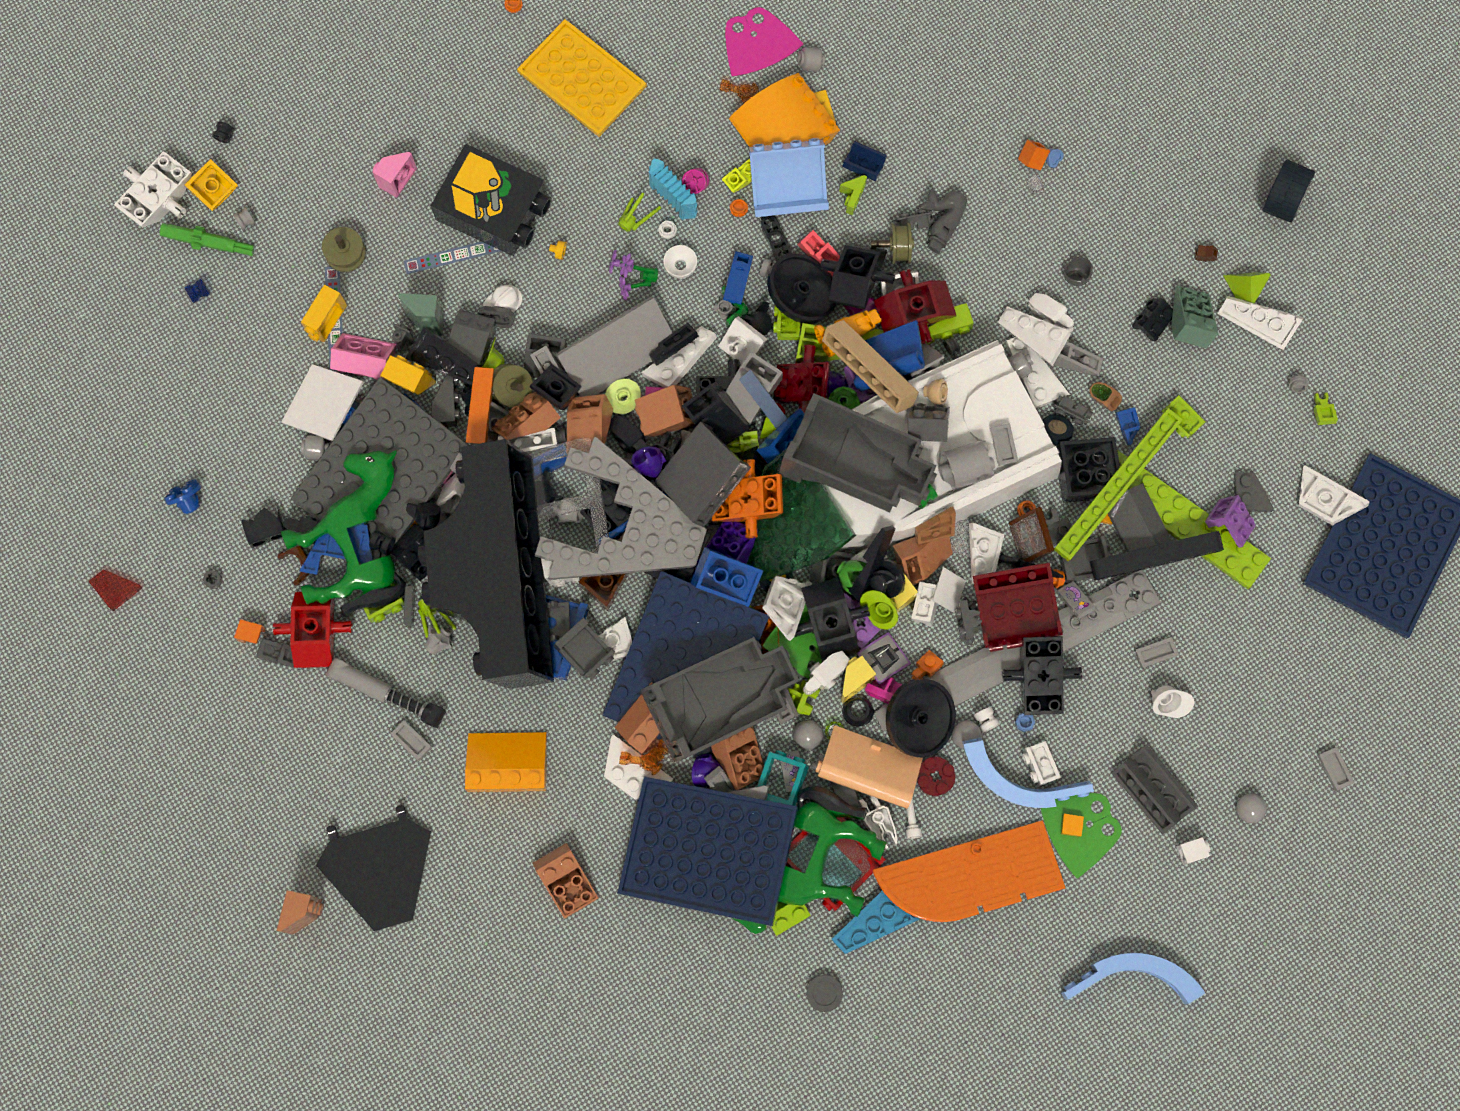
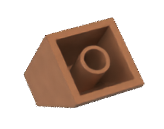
[635,385,695,437]

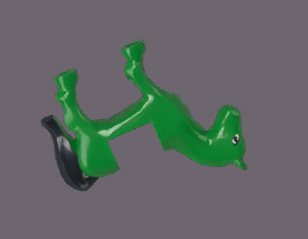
[281,450,407,617]
[732,786,887,934]

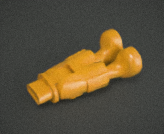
[814,309,881,357]

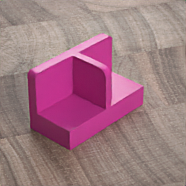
[865,677,903,704]

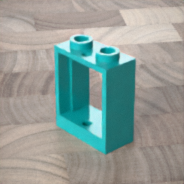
[757,750,809,806]

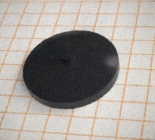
[767,254,836,324]
[886,678,956,758]

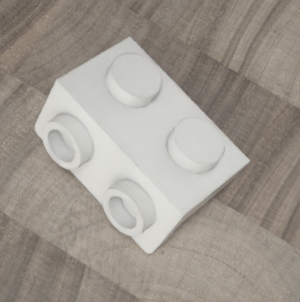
[1022,741,1061,787]

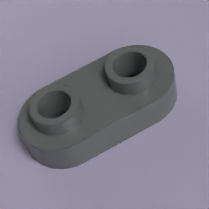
[478,306,515,328]

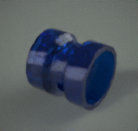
[184,278,210,303]

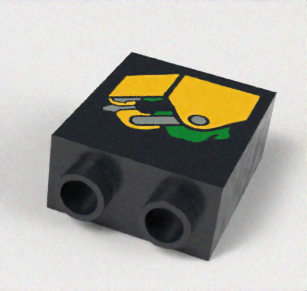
[430,144,552,257]

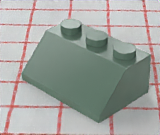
[398,293,444,336]

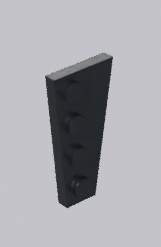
[405,327,483,385]

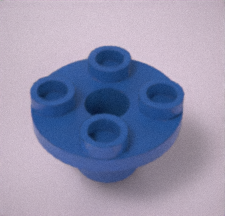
[164,479,201,514]

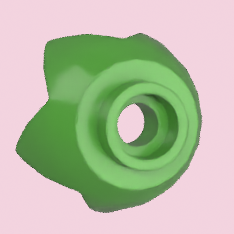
[828,387,860,410]
[836,560,867,595]

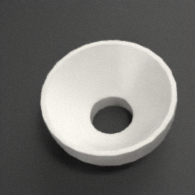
[663,245,697,279]

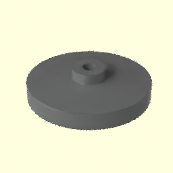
[806,975,843,1012]

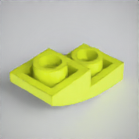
[722,159,752,193]

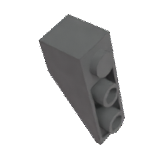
[431,374,460,427]

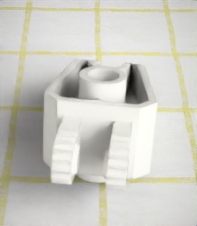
[1028,293,1074,333]
[803,651,850,695]
[859,796,897,850]

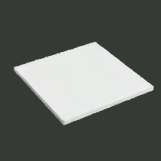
[281,364,364,441]

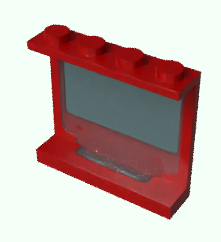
[786,817,886,912]

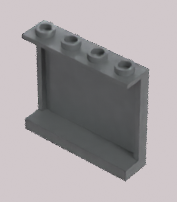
[655,422,751,527]

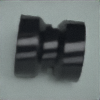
[369,530,395,555]

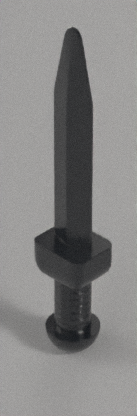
[998,552,1064,578]

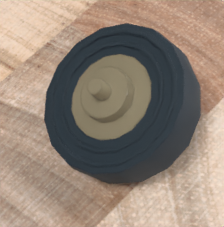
[1042,415,1074,446]

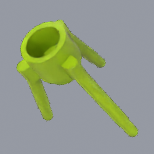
[617,193,661,232]
[418,599,456,638]

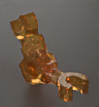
[720,79,760,104]
[619,739,669,775]

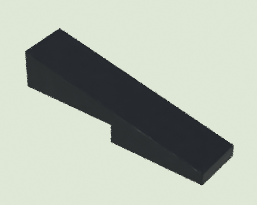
[849,525,896,601]

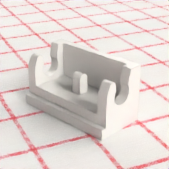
[911,582,937,627]

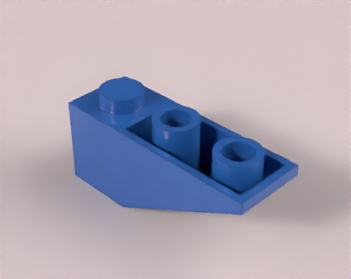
[723,251,753,305]

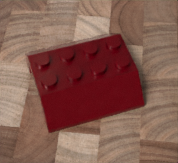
[973,563,1063,652]

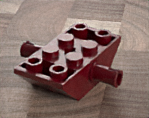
[874,269,957,344]
[774,345,831,413]

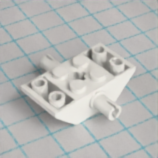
[114,151,192,228]

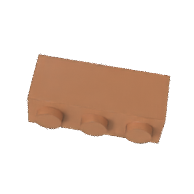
[615,682,660,754]
[276,890,324,935]

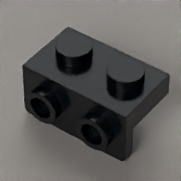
[1132,298,1173,341]

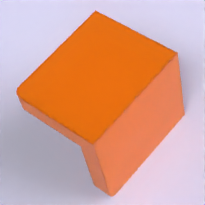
[1018,139,1050,170]
[234,619,266,644]

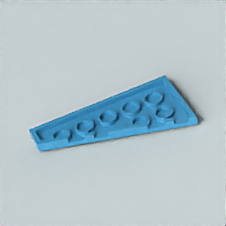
[831,891,920,954]

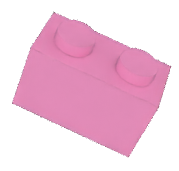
[373,152,417,198]

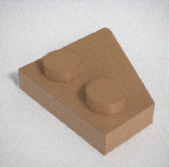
[915,507,956,545]

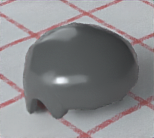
[1063,257,1093,286]

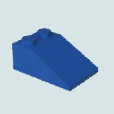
[757,408,805,477]
[691,547,763,607]

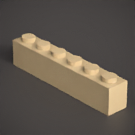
[822,320,919,413]

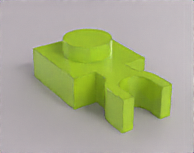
[1313,392,1338,425]

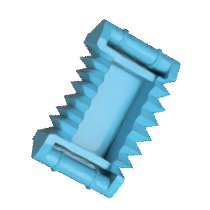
[648,159,698,220]

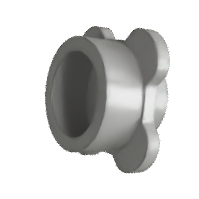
[714,299,736,320]

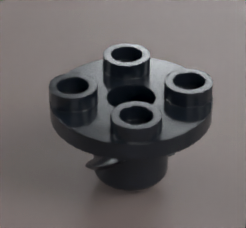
[870,559,905,598]

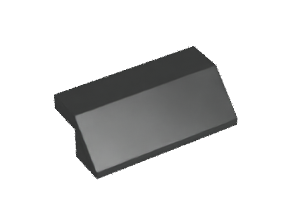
[1108,484,1172,552]
[1111,744,1198,835]

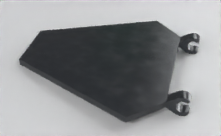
[316,805,431,931]

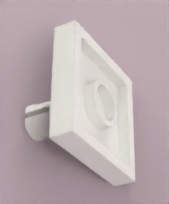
[718,316,767,365]

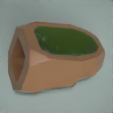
[1090,382,1122,412]

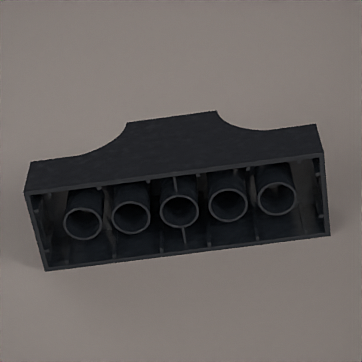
[418,439,554,689]

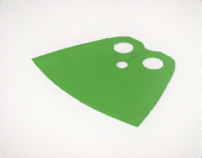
[763,604,833,679]
[1041,793,1122,879]

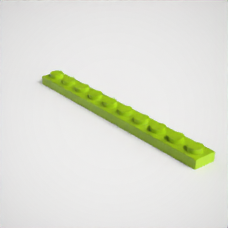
[1054,408,1183,562]

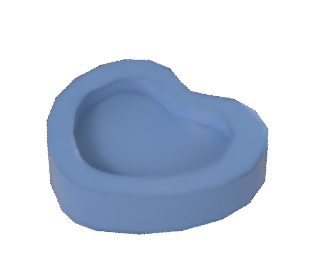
[1046,149,1064,168]

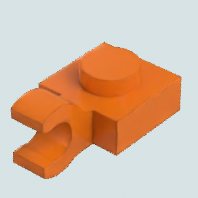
[911,650,944,680]

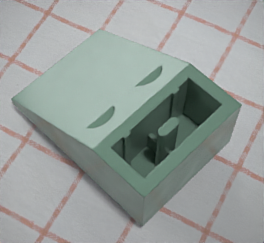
[1171,285,1219,349]

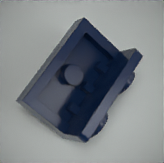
[842,141,887,181]

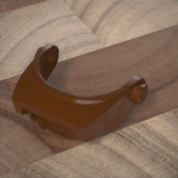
[277,546,310,586]

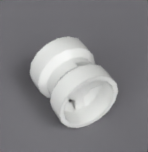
[974,707,1000,733]

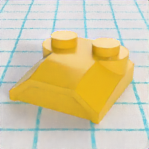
[185,159,238,211]

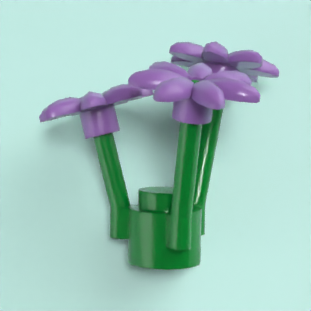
[609,250,658,300]

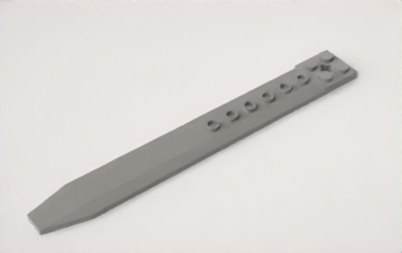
[874,570,1161,731]

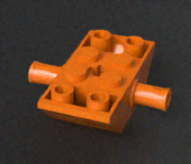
[712,459,783,538]

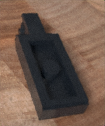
[649,323,699,366]

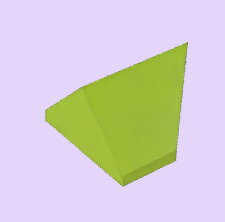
[1223,272,1271,303]

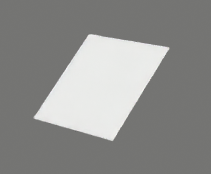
[933,567,966,613]

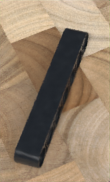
[1089,531,1224,581]

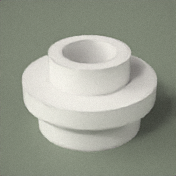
[658,221,677,239]

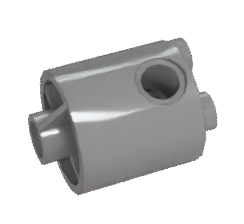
[938,440,995,490]

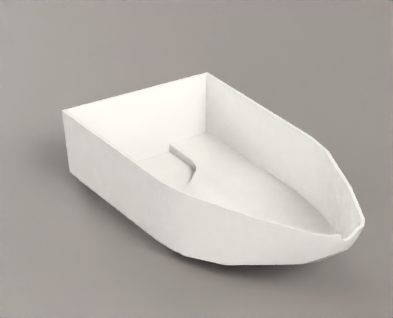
[758,340,1062,553]

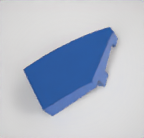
[1115,407,1141,446]

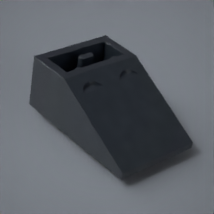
[682,381,750,446]

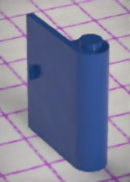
[854,320,925,391]

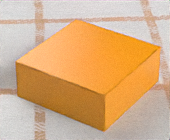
[1061,814,1084,837]

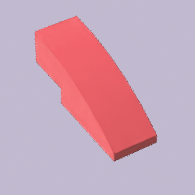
[797,230,840,277]

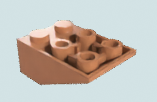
[491,392,561,440]
[567,394,613,455]
[893,537,953,585]
[711,726,764,790]
[532,843,599,919]

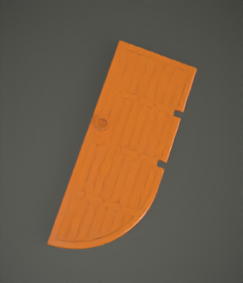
[872,820,1065,922]

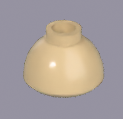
[923,379,948,405]

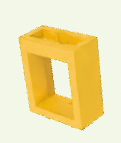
[301,285,347,342]

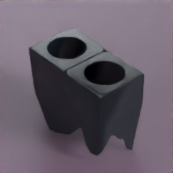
[241,507,285,548]

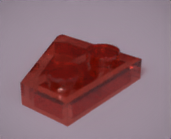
[88,569,143,611]

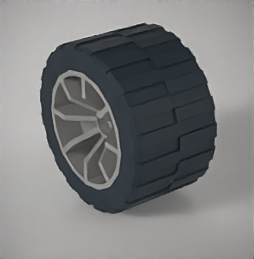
[1263,160,1315,223]

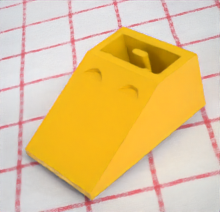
[380,355,436,395]

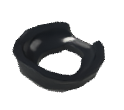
[842,697,874,727]

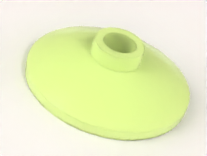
[605,379,641,414]

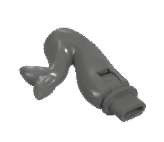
[920,188,967,254]

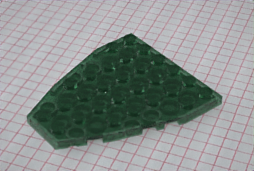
[740,448,857,581]

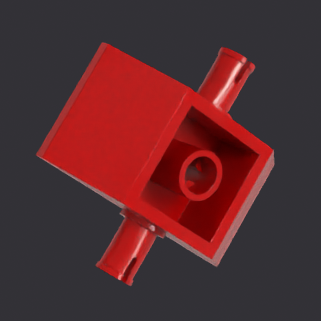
[273,592,353,668]

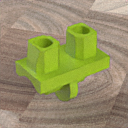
[727,430,759,453]
[787,679,820,716]

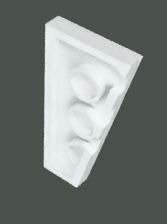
[1005,337,1070,409]

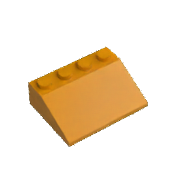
[465,732,547,792]

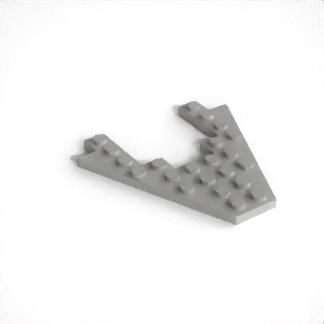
[535,437,707,580]

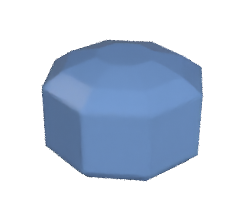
[1015,713,1035,732]

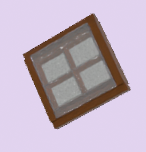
[1009,507,1055,563]

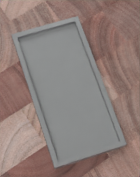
[556,296,672,397]

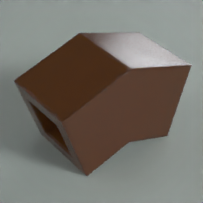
[1195,245,1218,262]

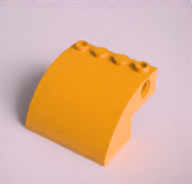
[729,73,840,147]

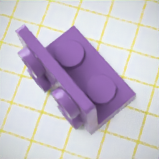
[1205,495,1256,548]

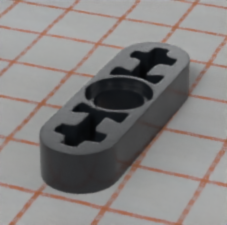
[761,215,792,261]

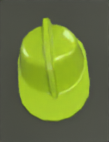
[482,337,505,369]
[860,590,898,630]

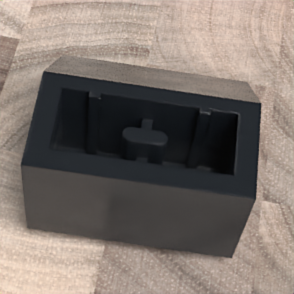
[390,524,427,582]

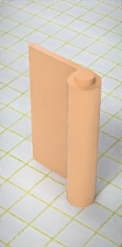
[815,725,923,809]

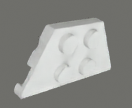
[1299,465,1370,525]
[762,576,812,641]
[604,735,674,801]

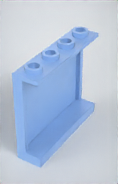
[749,138,829,217]

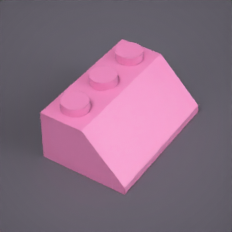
[330,333,397,380]

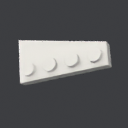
[1217,296,1304,350]
[998,306,1071,366]
[641,326,717,388]

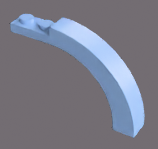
[962,738,1094,808]
[1061,953,1205,1004]

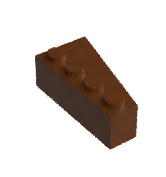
[578,534,629,611]

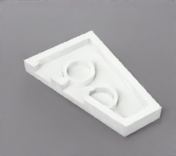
[969,523,1004,585]
[598,617,632,662]

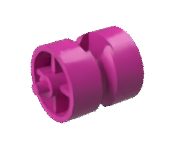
[682,168,710,194]

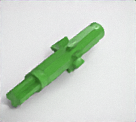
[160,223,255,256]

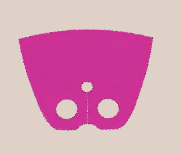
[725,7,804,76]

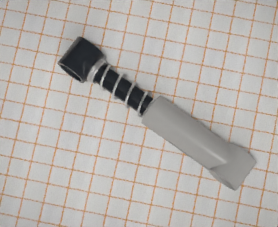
[325,658,446,729]

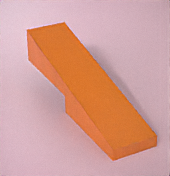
[466,367,494,444]

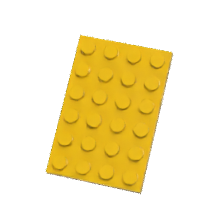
[517,19,647,137]

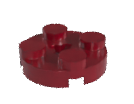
[917,757,955,797]

